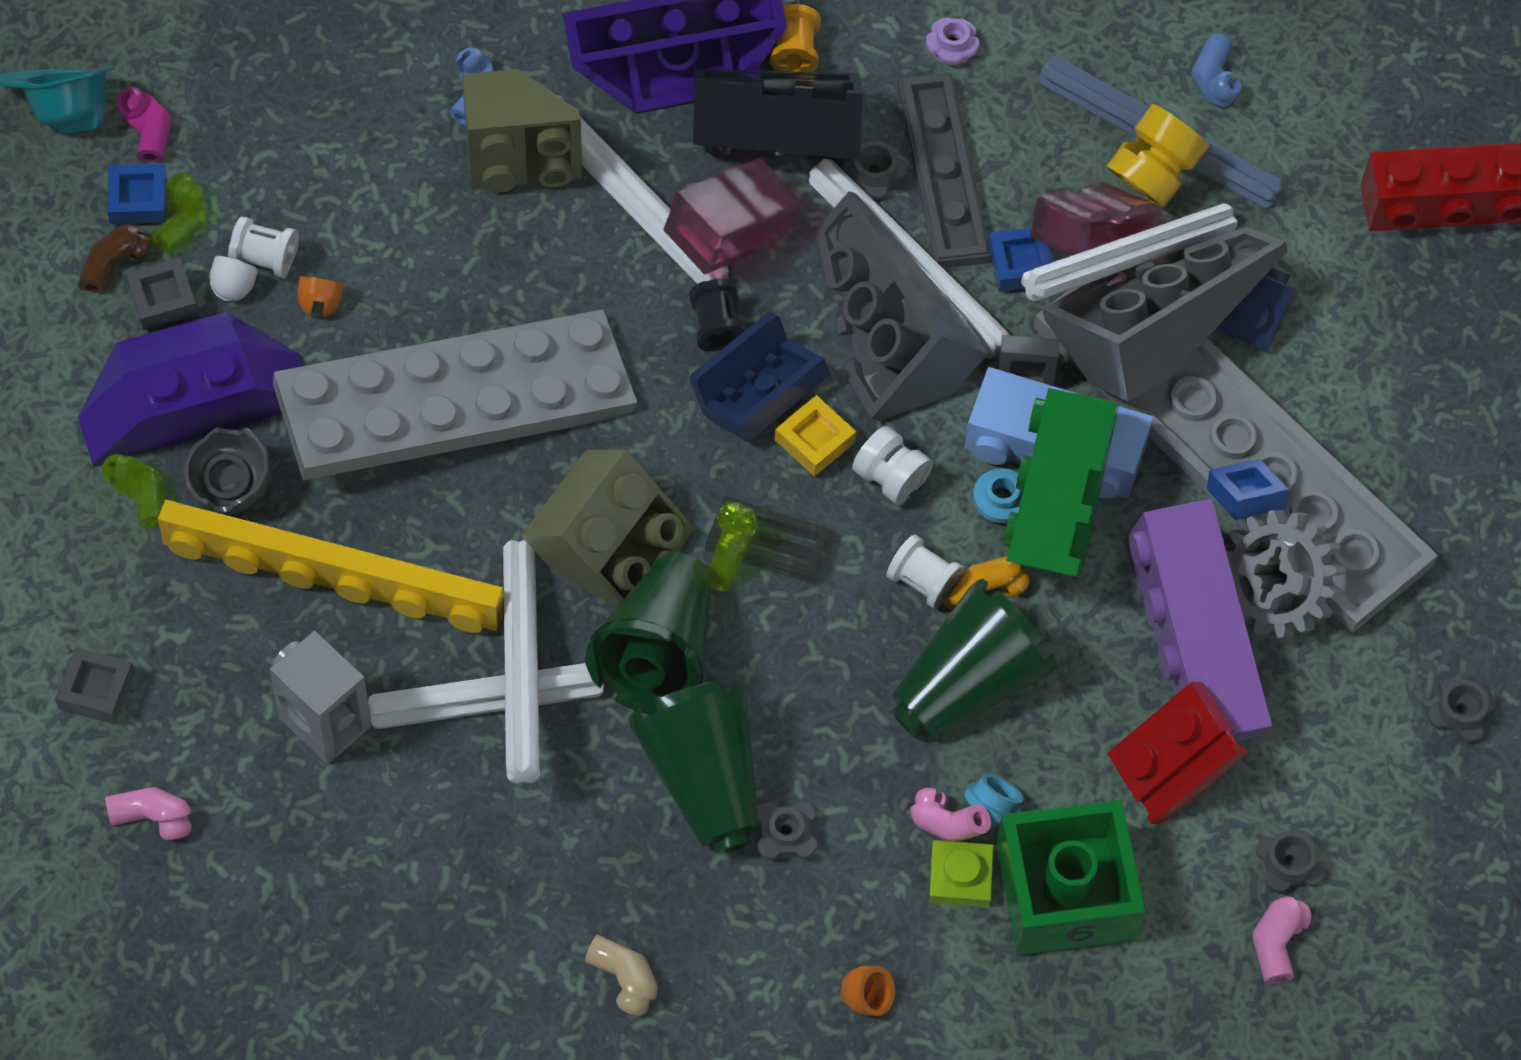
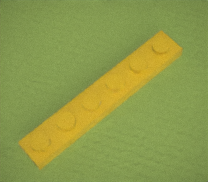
[157,499,504,633]

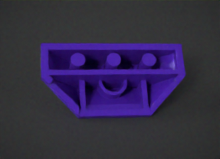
[561,0,787,112]
[78,312,303,467]

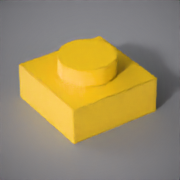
[775,395,857,477]

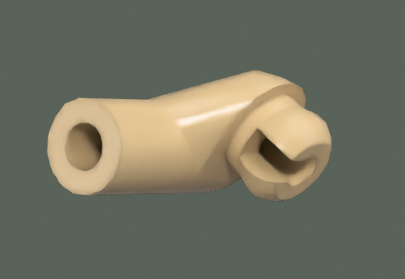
[585,934,658,1016]

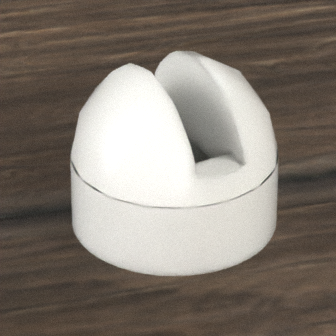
[209,256,258,301]

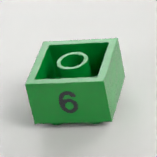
[996,799,1145,956]

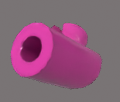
[116,87,171,163]

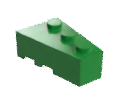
[1003,388,1120,577]

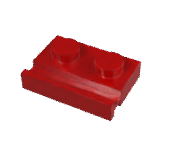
[1107,682,1248,824]

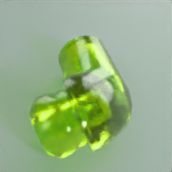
[151,173,207,255]
[102,454,165,529]
[708,501,758,591]

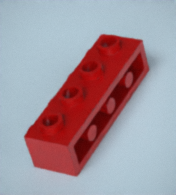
[1360,142,1521,232]

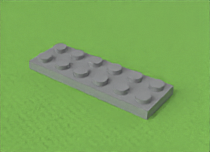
[273,309,637,481]

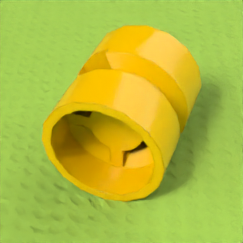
[1106,104,1210,209]

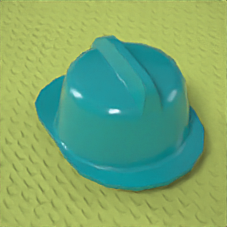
[0,66,116,134]

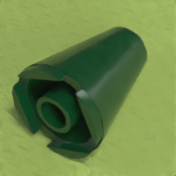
[585,552,711,714]
[891,578,1058,739]
[628,679,759,854]

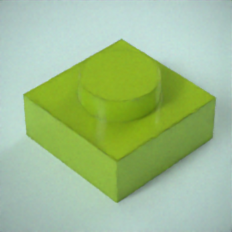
[929,840,993,908]

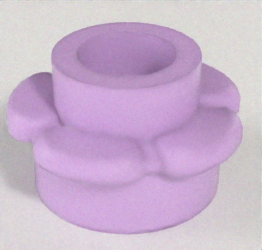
[926,18,980,65]

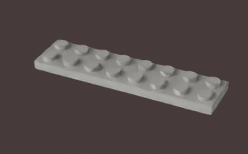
[1033,268,1438,633]

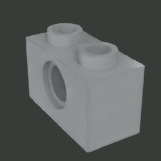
[269,630,372,764]

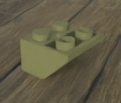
[462,69,582,193]
[521,450,695,607]

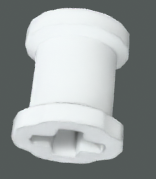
[228,217,299,279]
[886,534,964,609]

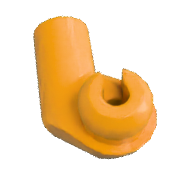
[943,556,1030,611]

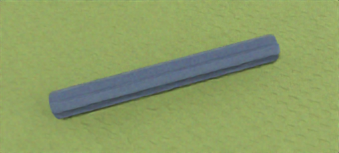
[1039,56,1283,208]

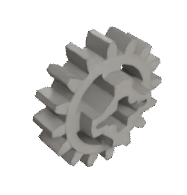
[1226,510,1346,638]

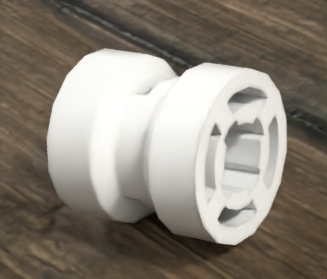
[852,425,933,506]

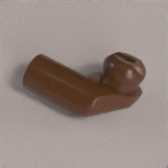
[78,224,151,295]

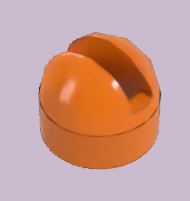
[297,276,344,318]
[840,966,895,1016]

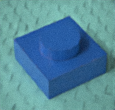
[108,163,167,224]
[988,226,1052,292]
[1207,459,1289,520]

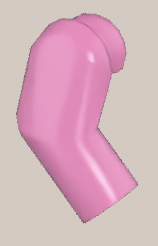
[105,787,192,840]
[910,788,991,842]
[1252,896,1311,985]

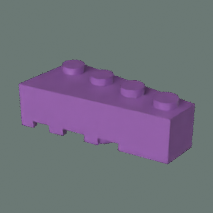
[1124,498,1272,741]

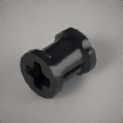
[689,278,746,352]

